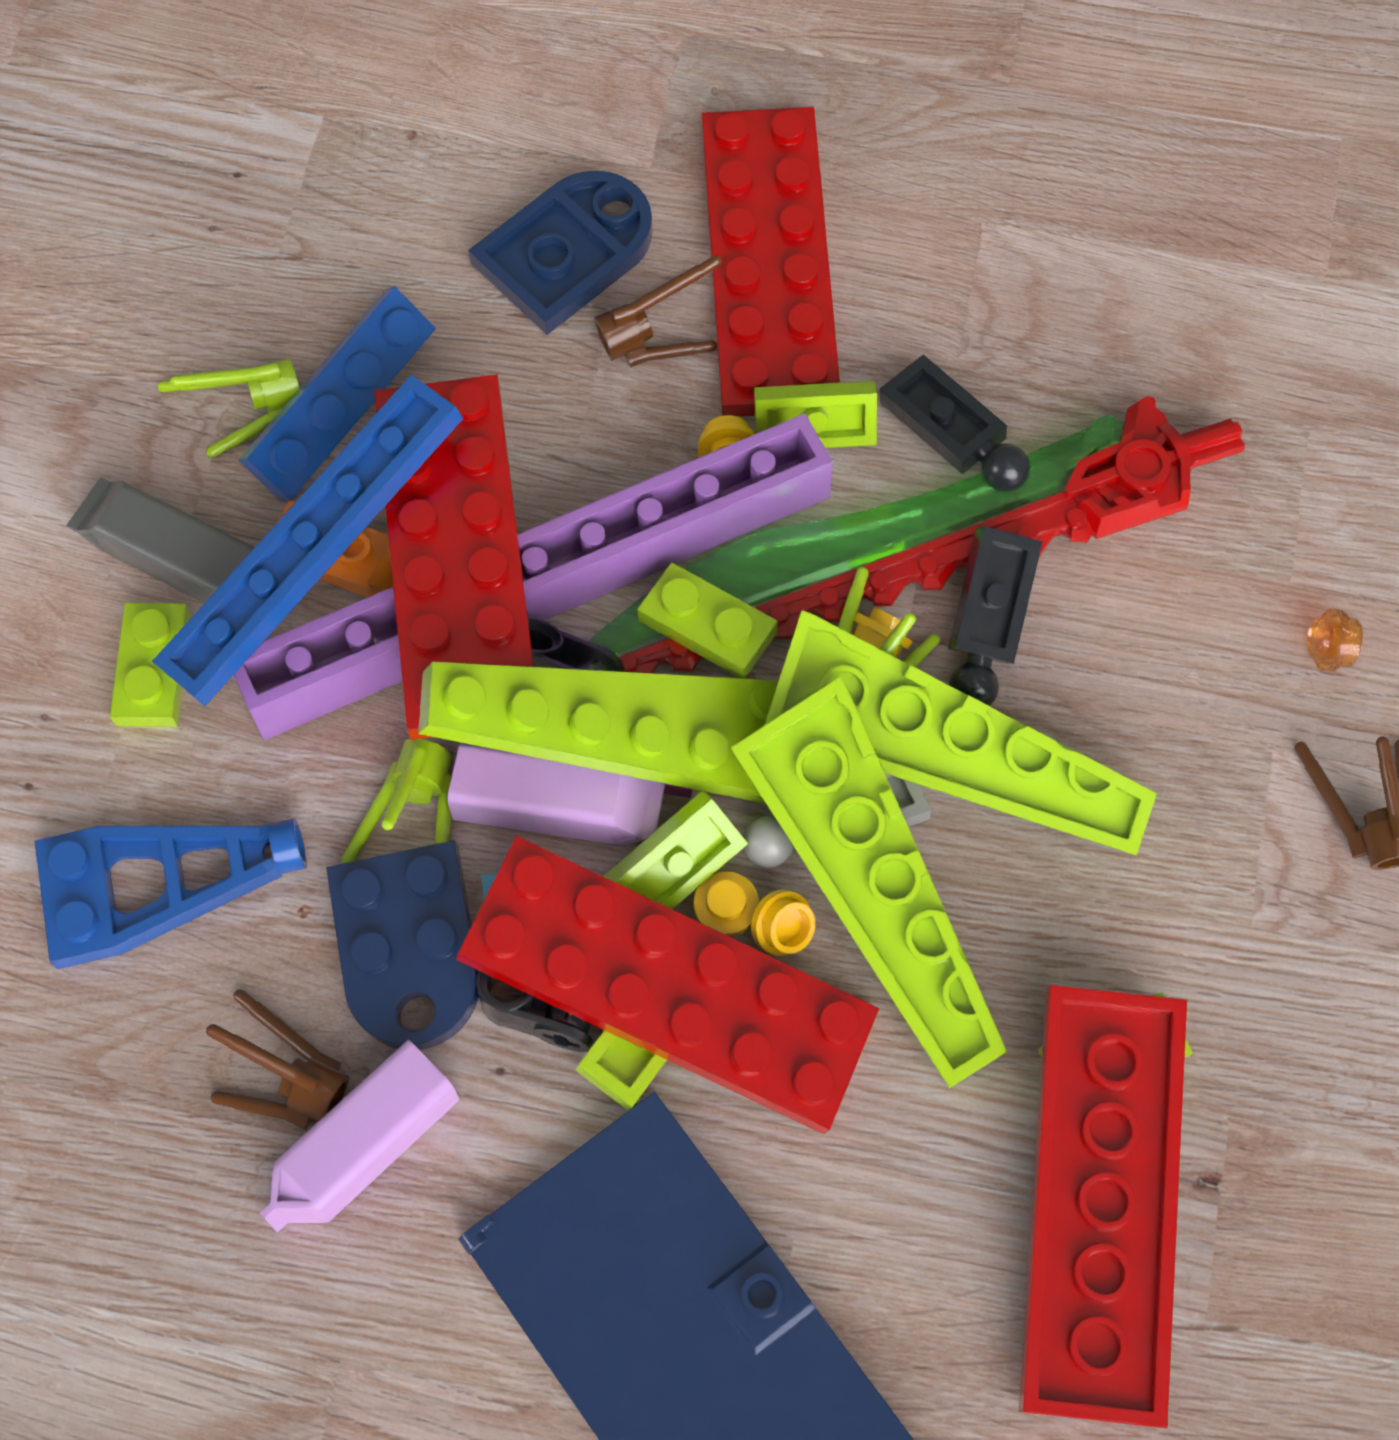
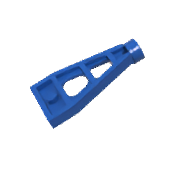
[34,818,307,969]

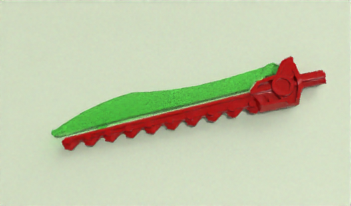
[589,396,1245,673]

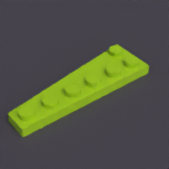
[764,610,1157,856]
[418,662,779,804]
[731,677,1007,1088]

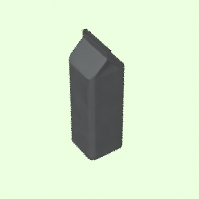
[66,477,255,603]

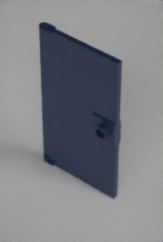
[458,1091,914,1440]

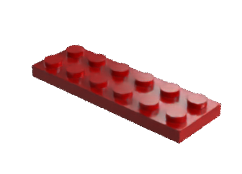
[702,107,840,417]
[374,374,534,740]
[456,835,880,1134]
[1019,985,1187,1429]

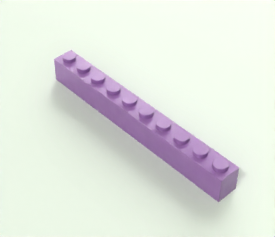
[234,413,833,741]

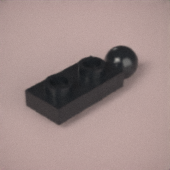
[879,354,1031,493]
[948,526,1043,706]

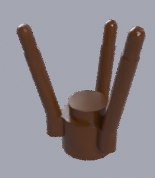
[594,255,722,368]
[1295,736,1399,870]
[206,989,350,1130]

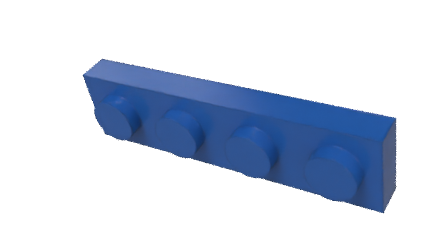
[238,286,436,502]

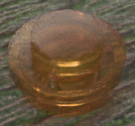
[1307,608,1363,672]

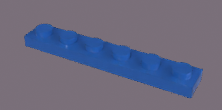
[152,375,463,706]

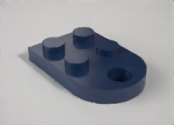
[468,171,652,335]
[326,840,479,1050]

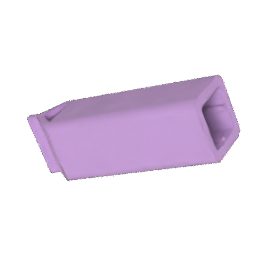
[448,743,665,846]
[259,1039,460,1233]

